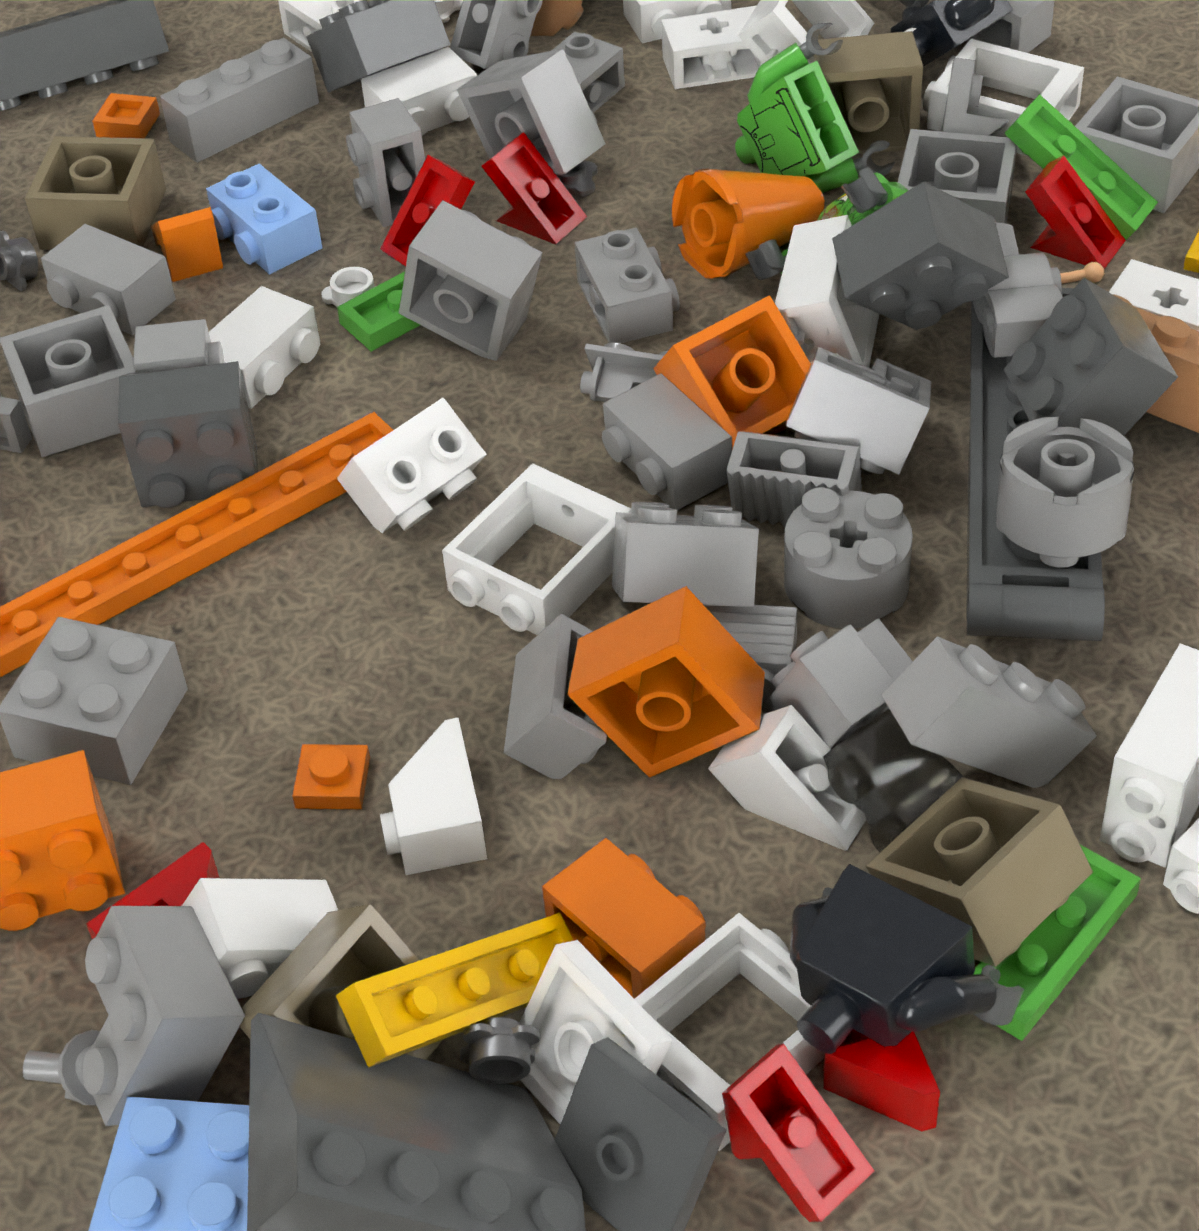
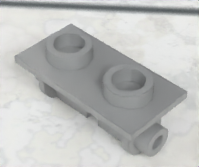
[580,343,668,402]

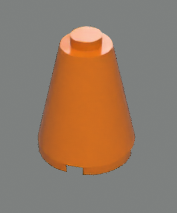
[672,169,825,279]

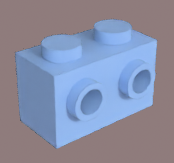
[206,164,322,274]

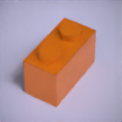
[542,838,706,999]

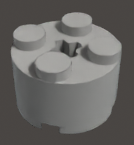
[995,417,1134,568]
[784,487,913,628]

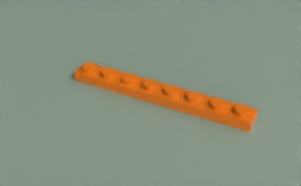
[0,412,393,677]

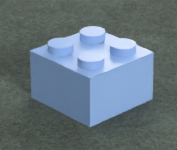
[88,1096,249,1231]

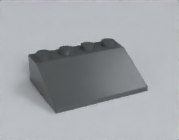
[0,0,169,111]
[247,1013,586,1231]

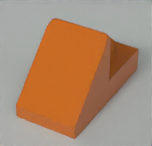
[151,207,223,282]

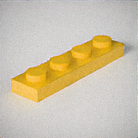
[335,913,574,1068]

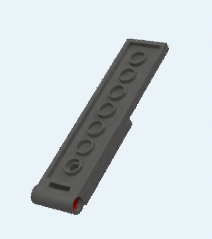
[966,288,1105,641]

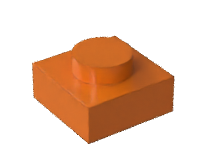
[92,93,160,138]
[292,744,370,809]

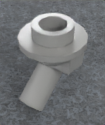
[23,1030,100,1106]

